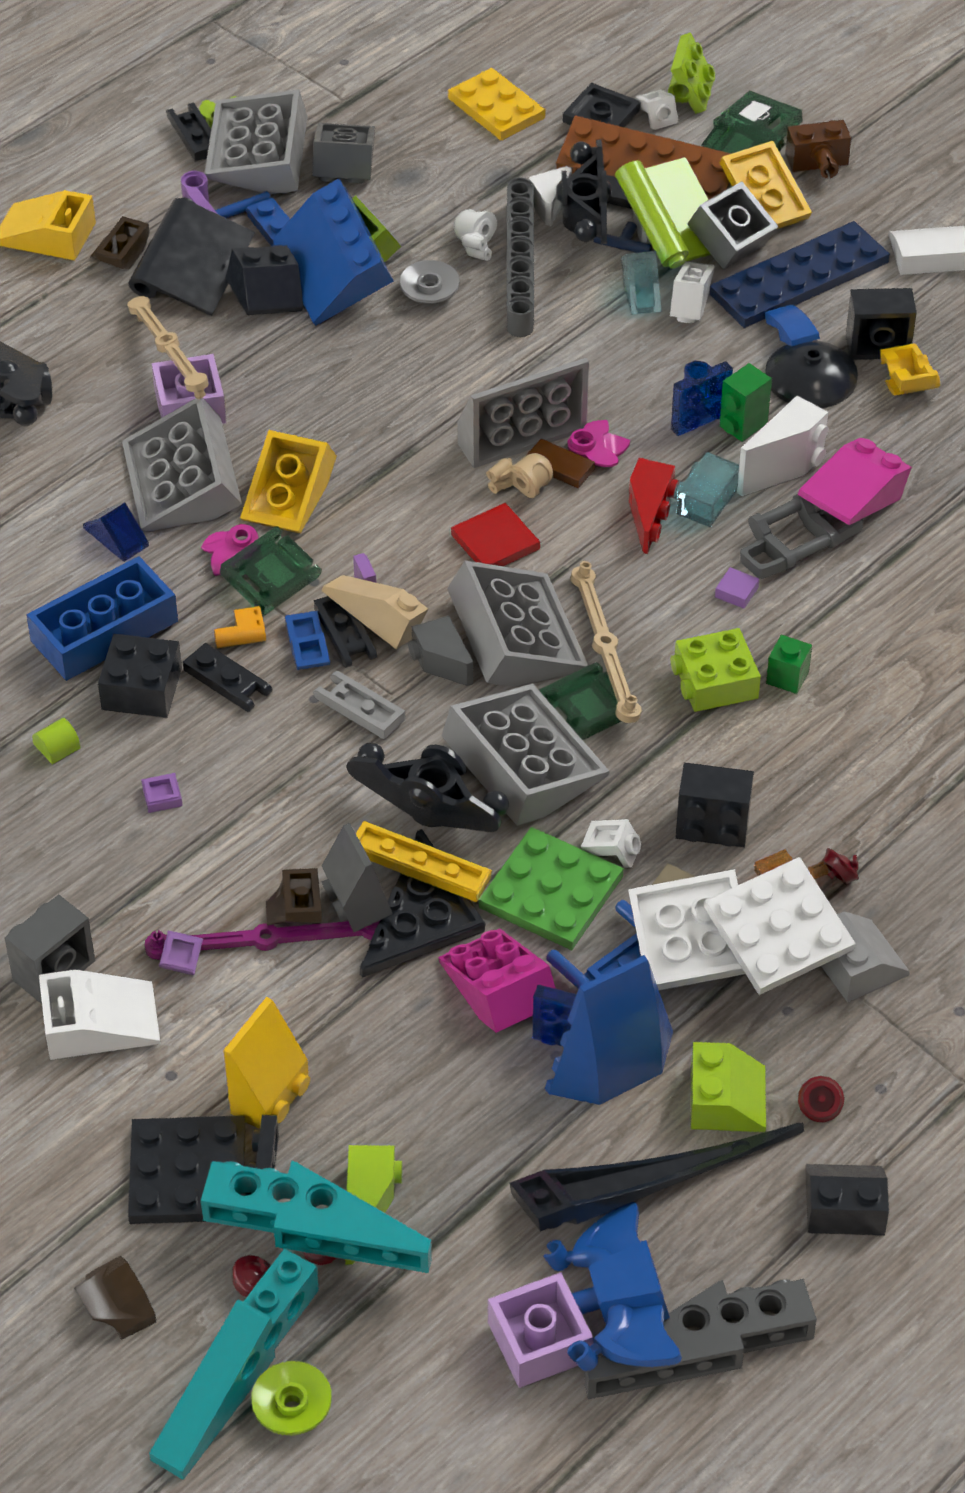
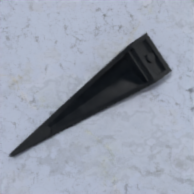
[509,1123,804,1232]

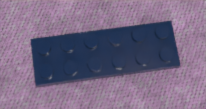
[709,221,890,328]

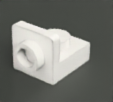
[635,90,678,130]
[581,819,641,868]

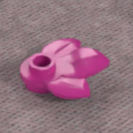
[567,420,630,467]
[201,524,262,579]

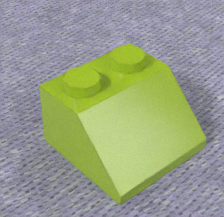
[690,1042,766,1132]

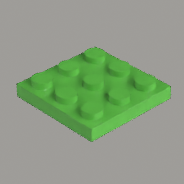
[479,827,624,950]

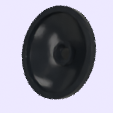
[765,340,858,408]

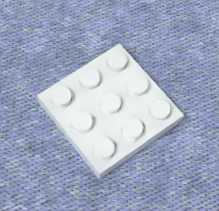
[704,857,856,995]
[628,869,745,990]

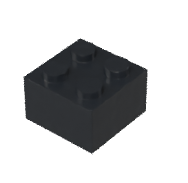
[845,288,917,360]
[98,634,182,718]
[675,762,754,848]

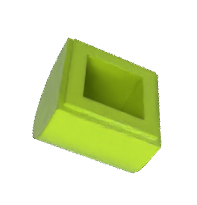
[32,718,81,765]

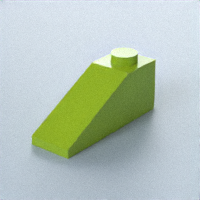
[345,1145,402,1265]

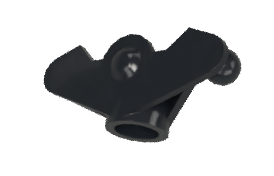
[556,139,612,244]
[0,341,52,426]
[346,742,509,832]

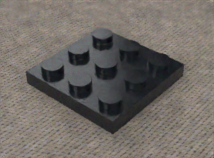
[128,1115,246,1224]

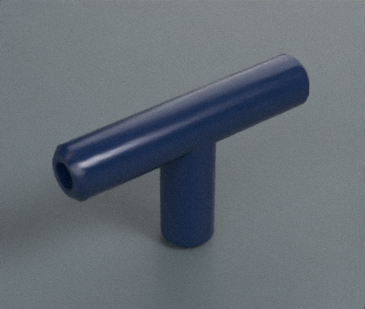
[593,221,652,256]

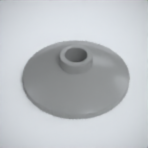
[399,260,460,303]

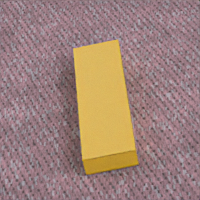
[356,821,492,902]

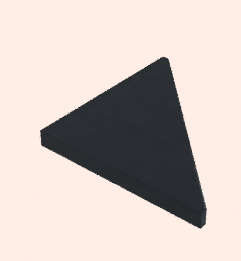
[360,829,486,978]

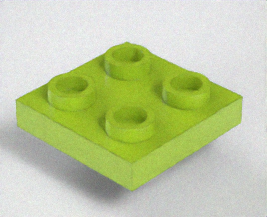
[668,32,715,114]

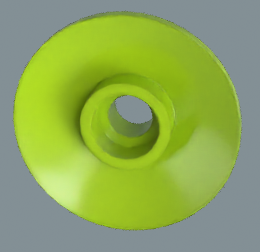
[251,1361,332,1435]

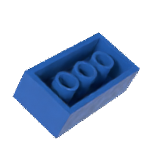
[26,556,178,681]

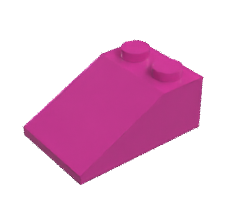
[798,437,912,525]

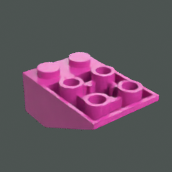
[438,929,559,1033]

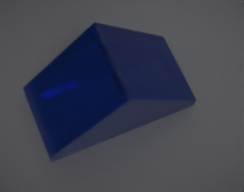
[83,502,149,562]

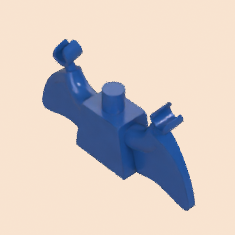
[543,1202,682,1371]

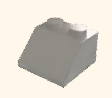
[821,911,910,1002]

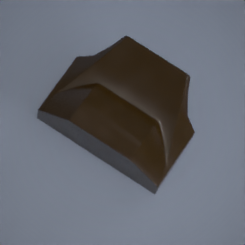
[90,216,150,269]
[266,868,322,926]
[75,1255,157,1340]

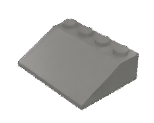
[204,89,308,194]
[457,358,589,468]
[122,398,242,532]
[447,561,589,687]
[441,684,610,825]

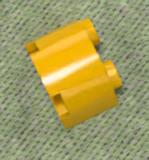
[880,343,940,396]

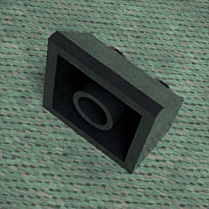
[225,245,303,315]
[806,1164,889,1236]

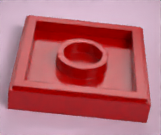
[451,502,540,566]

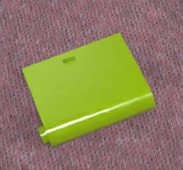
[615,157,711,269]

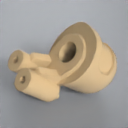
[486,453,553,498]

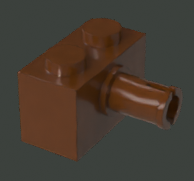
[785,119,851,179]

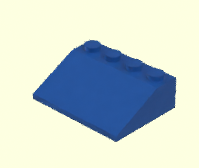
[273,178,394,326]

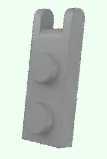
[313,670,405,739]

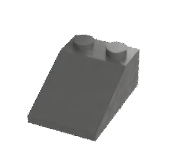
[312,123,375,183]

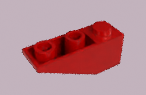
[629,458,679,554]

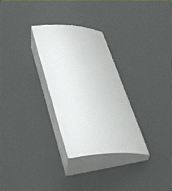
[889,226,965,275]

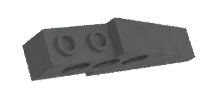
[584,1279,817,1399]

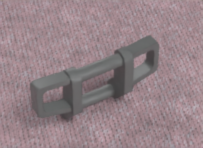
[740,494,863,579]

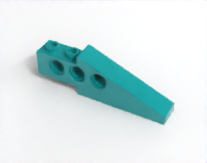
[201,1161,432,1273]
[149,1248,319,1480]

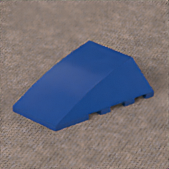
[545,955,673,1105]

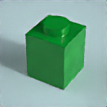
[766,634,812,694]

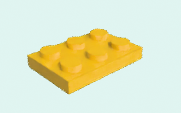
[448,68,546,141]
[720,141,812,229]

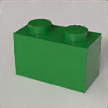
[719,363,772,442]

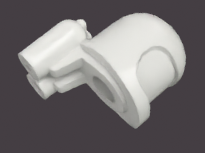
[454,209,497,261]

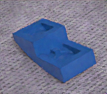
[765,305,820,346]
[285,611,330,670]

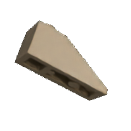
[321,575,428,649]

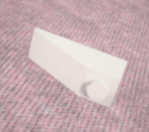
[670,261,715,323]

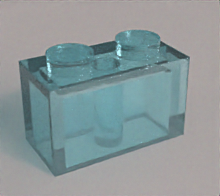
[674,452,739,527]

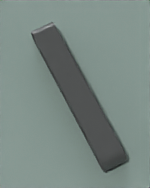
[507,177,534,337]

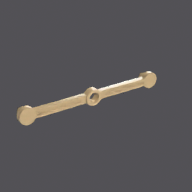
[127,296,209,399]
[570,561,642,723]

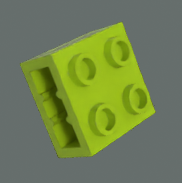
[670,628,761,712]

